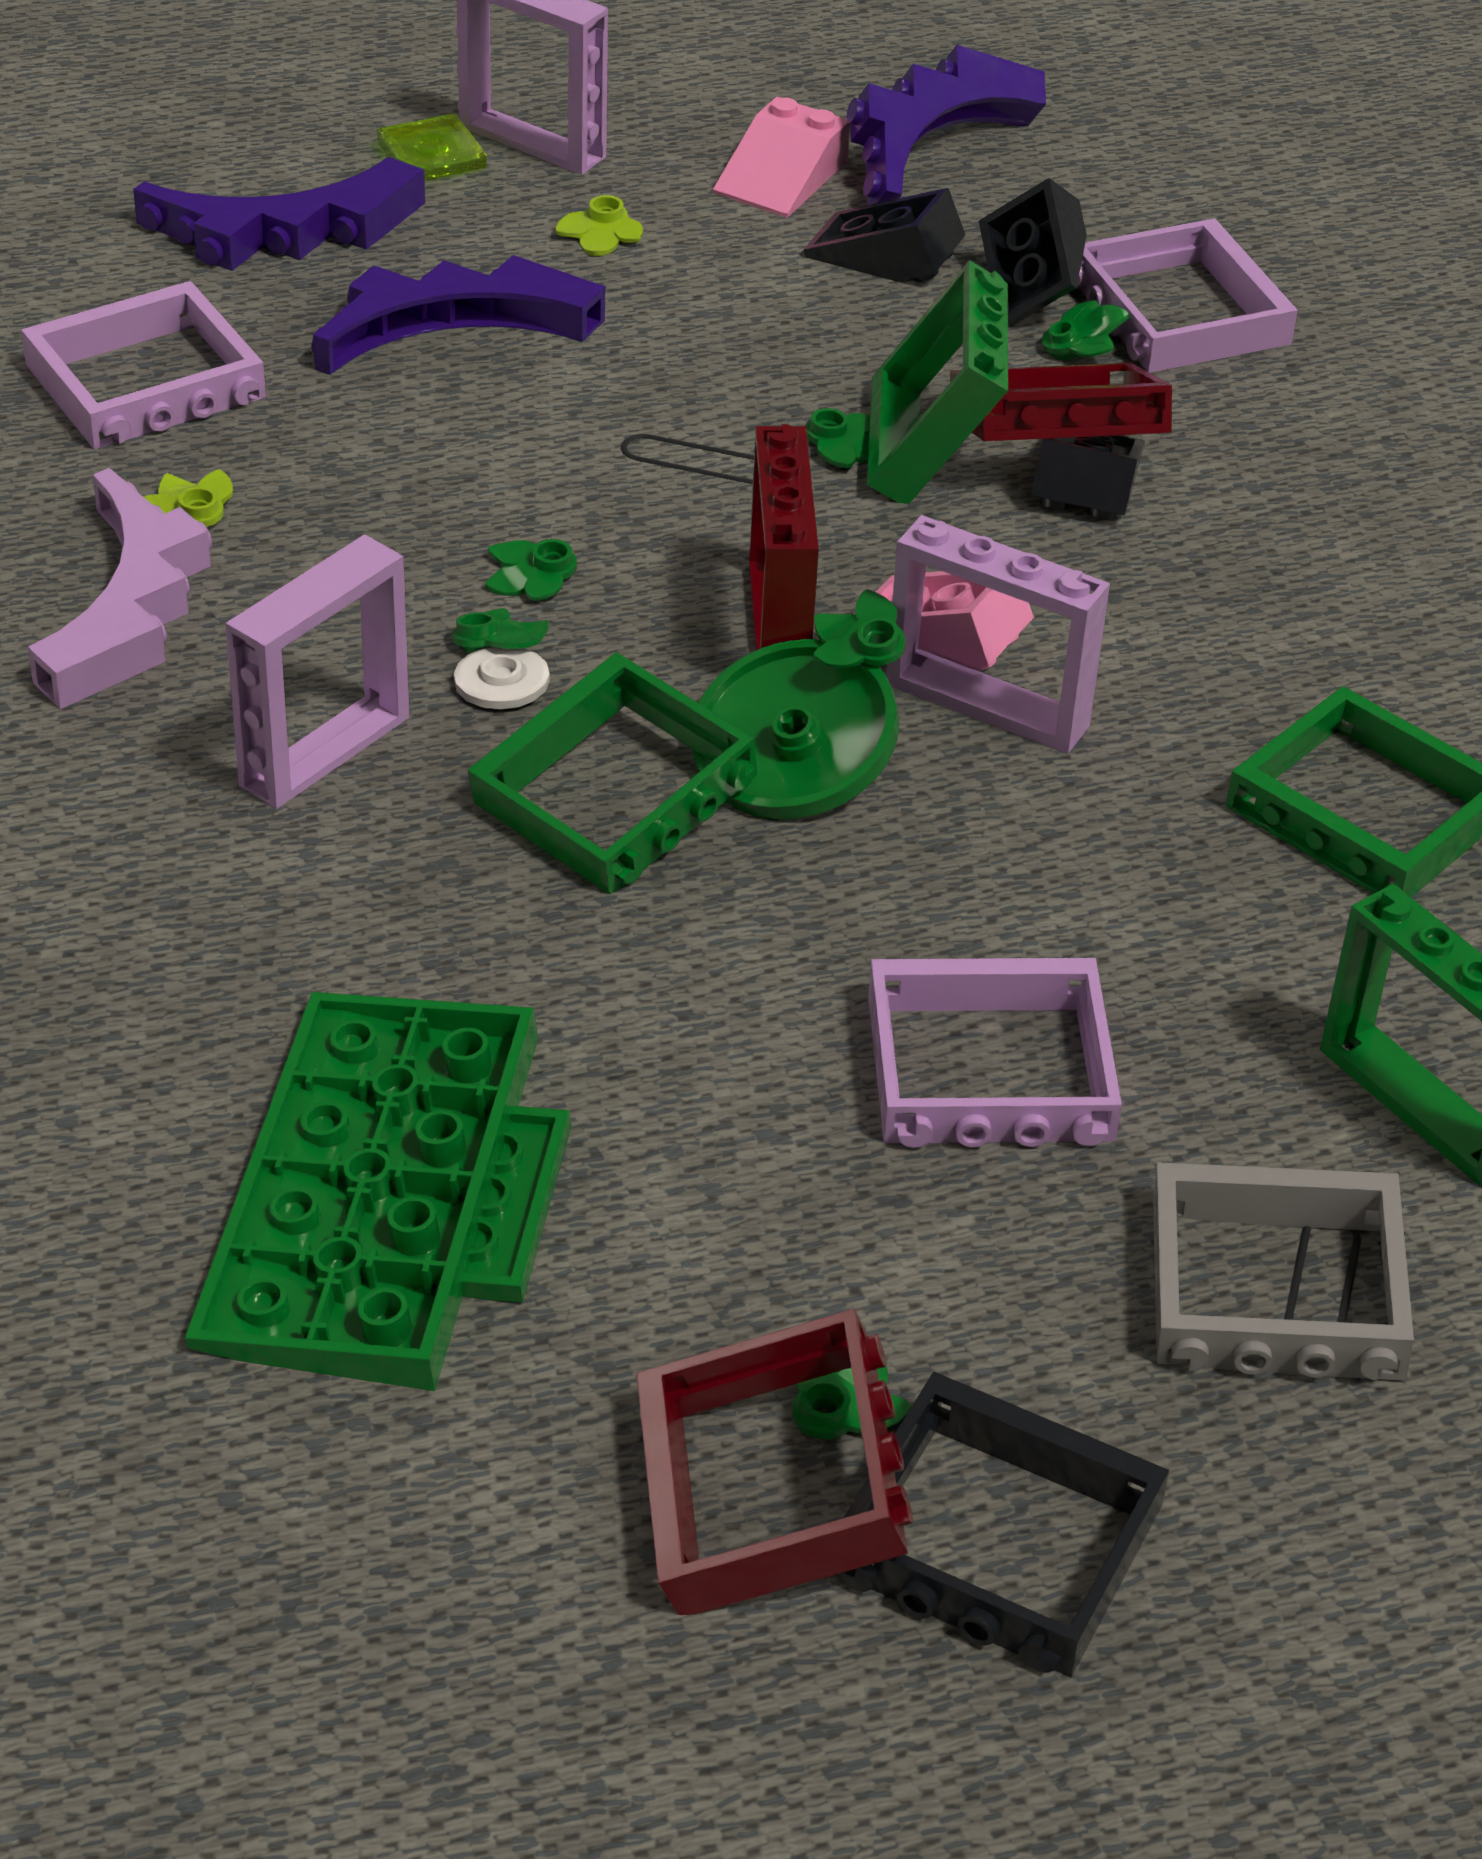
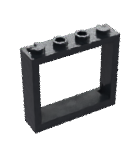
[838,1371,1169,1678]

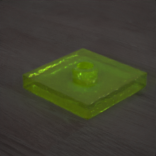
[377,113,487,180]

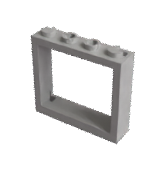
[1153,1162,1414,1381]

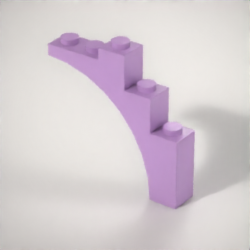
[28,468,212,709]

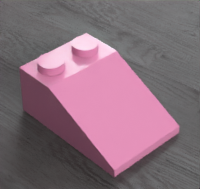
[713,97,850,218]
[853,571,1034,671]

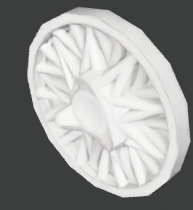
[454,647,550,709]

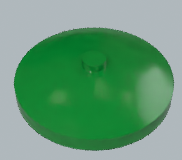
[691,639,900,820]

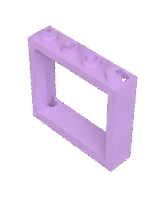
[456,0,608,175]
[1076,218,1298,373]
[21,281,266,450]
[886,515,1110,754]
[225,534,409,809]
[868,958,1122,1148]

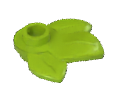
[556,195,643,257]
[143,469,233,527]

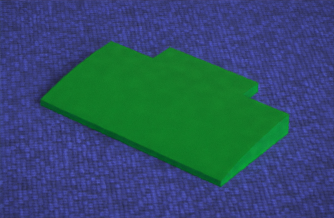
[185,992,572,1391]

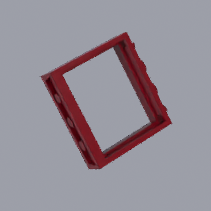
[950,363,1172,441]
[749,424,819,651]
[636,1308,913,1615]

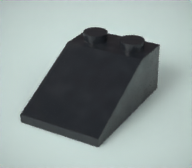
[979,178,1087,327]
[803,188,966,282]
[1031,435,1145,520]

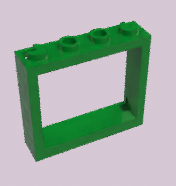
[867,260,1008,504]
[467,652,757,895]
[1225,686,1482,897]
[1320,883,1482,1188]

